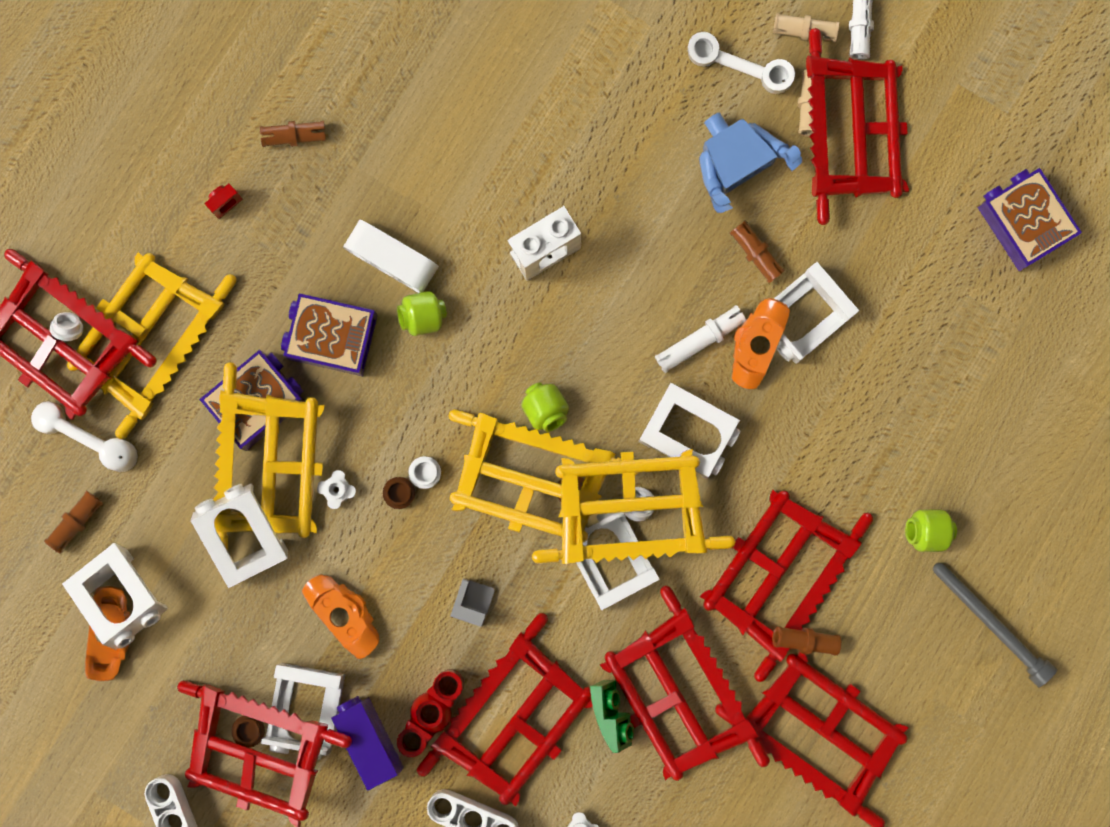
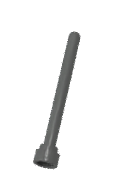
[933,563,1057,688]

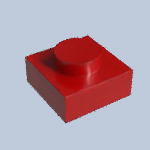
[204,183,243,219]

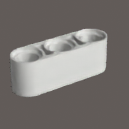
[343,220,439,293]
[144,774,198,827]
[427,789,519,827]

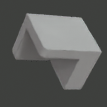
[450,578,495,627]

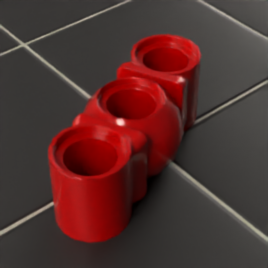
[397,669,464,757]

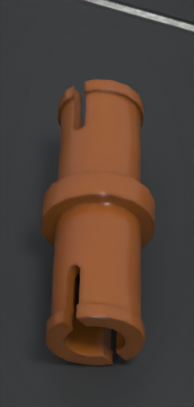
[260,120,326,147]
[730,220,785,283]
[44,490,103,554]
[772,626,842,656]

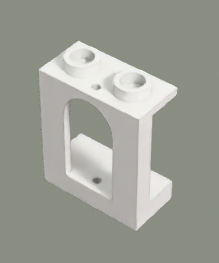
[507,206,581,281]
[774,262,859,364]
[638,383,741,479]
[191,483,288,588]
[576,512,660,610]
[62,543,168,650]
[261,663,345,759]

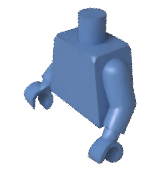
[699,112,802,213]

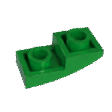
[590,680,634,753]

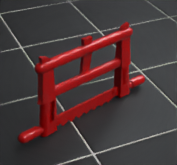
[806,28,909,225]
[0,249,157,420]
[699,490,873,682]
[599,585,770,781]
[417,613,593,807]
[715,650,908,827]
[177,680,352,827]

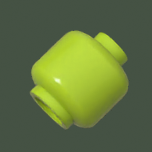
[397,291,447,336]
[521,382,569,432]
[905,509,957,552]

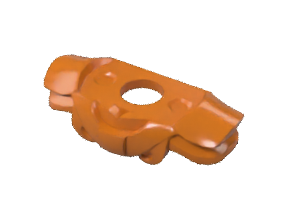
[732,298,790,389]
[302,574,380,659]
[85,586,133,681]

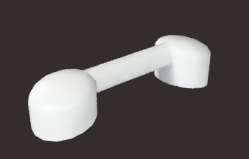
[687,32,795,94]
[31,401,138,472]

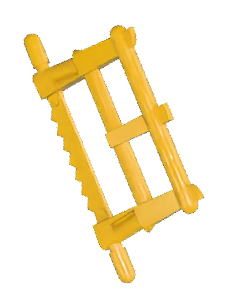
[67,252,237,440]
[213,362,325,551]
[448,409,639,543]
[532,449,735,564]

